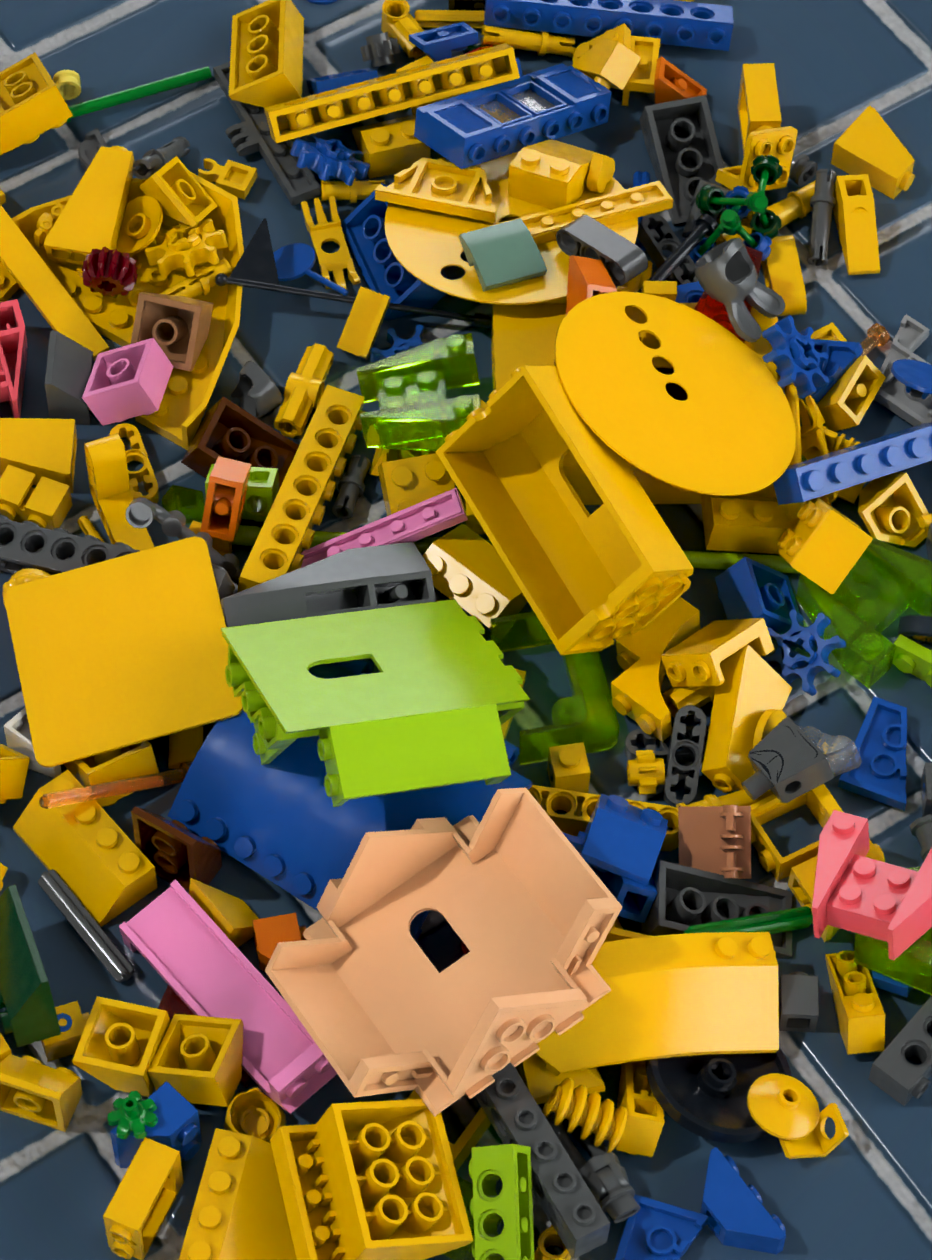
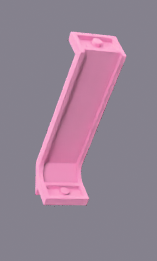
[119,879,337,1114]

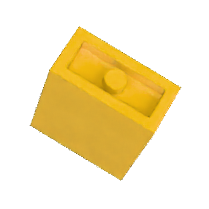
[660,618,775,687]

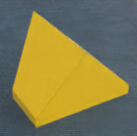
[189,877,259,948]

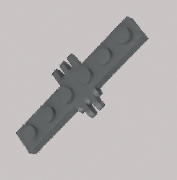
[213,62,321,206]

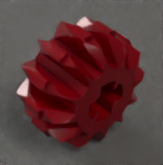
[82,247,138,298]

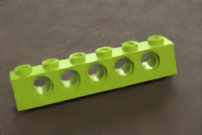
[469,1144,535,1260]

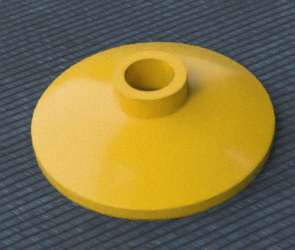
[116,195,163,255]
[747,1073,820,1140]

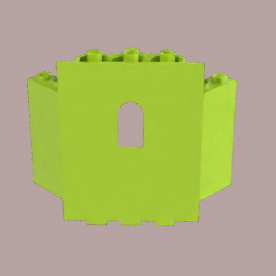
[221,599,530,807]

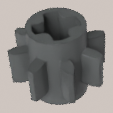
[360,32,401,68]

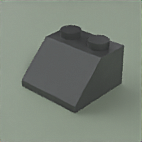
[45,331,94,425]

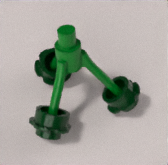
[696,155,783,239]

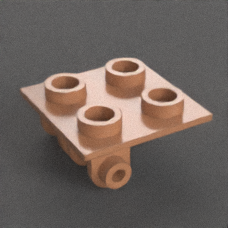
[678,805,751,879]

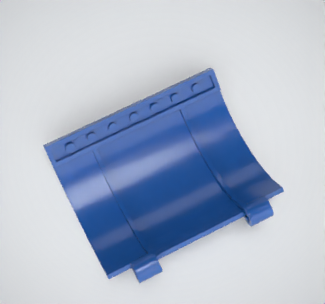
[168,658,533,942]

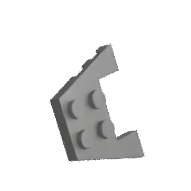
[874,314,932,426]

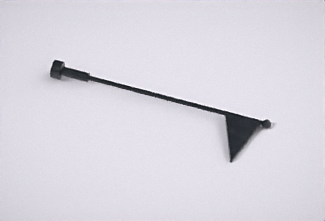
[215,218,492,328]

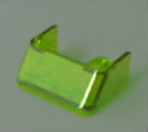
[490,611,620,765]

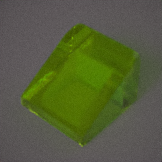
[162,485,205,524]

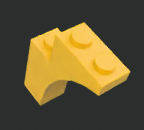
[611,597,700,742]

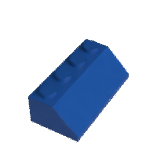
[341,183,448,321]

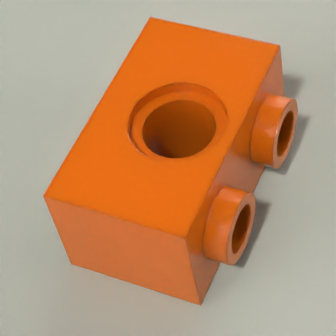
[200,456,252,542]

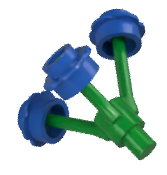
[689,186,772,263]

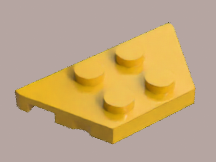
[375,157,496,223]

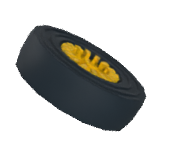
[898,615,932,646]

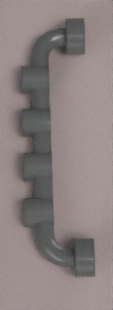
[125,497,242,585]

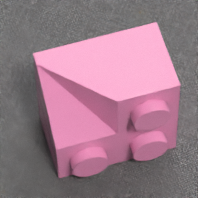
[82,338,173,426]

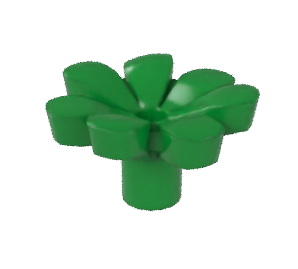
[107,1091,158,1140]

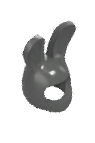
[694,238,785,343]

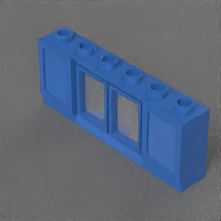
[414,63,612,169]

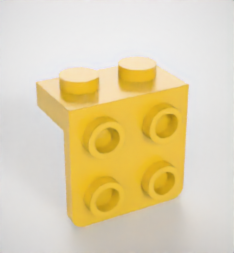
[715,126,798,192]

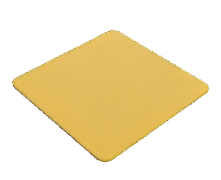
[4,536,243,768]

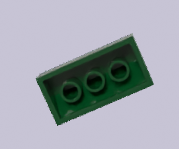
[0,885,61,1047]

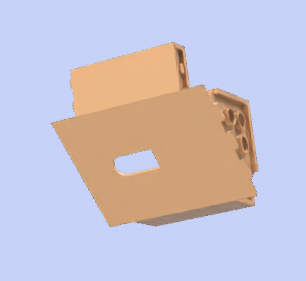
[265,788,623,1117]

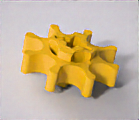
[145,218,228,277]

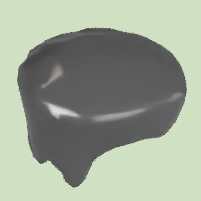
[231,361,282,418]

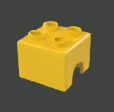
[777,497,873,594]

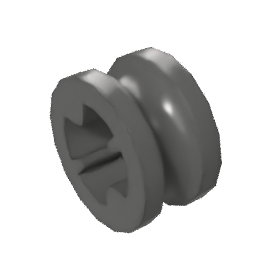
[789,154,818,186]

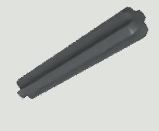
[38,869,134,983]

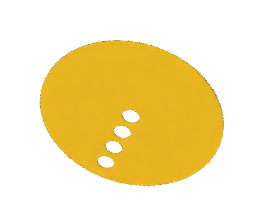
[384,151,638,305]
[554,291,796,496]

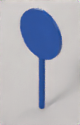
[273,243,348,296]

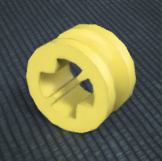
[52,70,81,100]

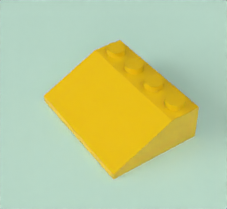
[179,1128,297,1260]

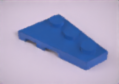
[615,1194,709,1260]

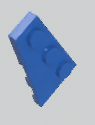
[838,696,907,811]

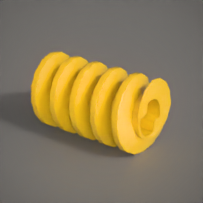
[542,1078,628,1153]

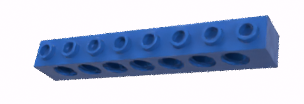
[484,0,734,51]

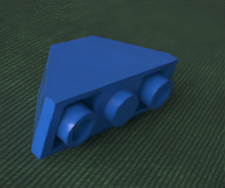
[700,1147,786,1254]

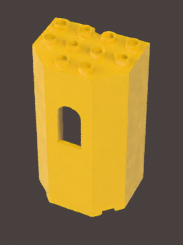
[435,364,694,655]

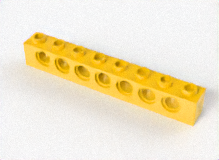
[264,43,520,143]
[237,385,367,593]

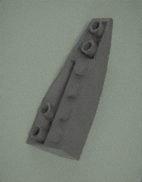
[221,542,436,627]

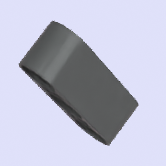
[556,215,648,286]

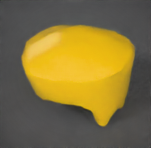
[224,1088,286,1143]

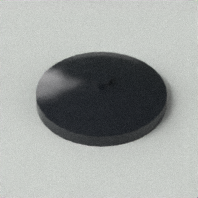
[645,1048,792,1143]

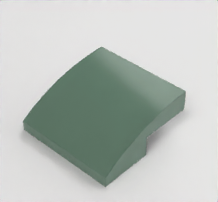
[459,218,547,292]

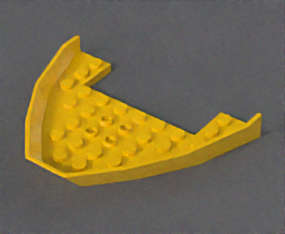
[0,171,244,450]

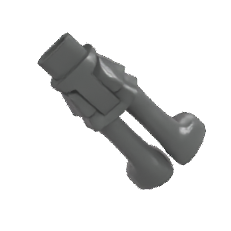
[546,1094,640,1223]

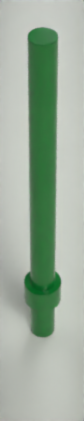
[65,66,212,124]

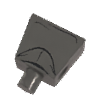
[741,716,834,803]

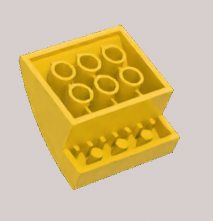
[270,1099,473,1260]

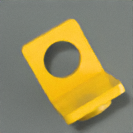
[778,1103,849,1159]

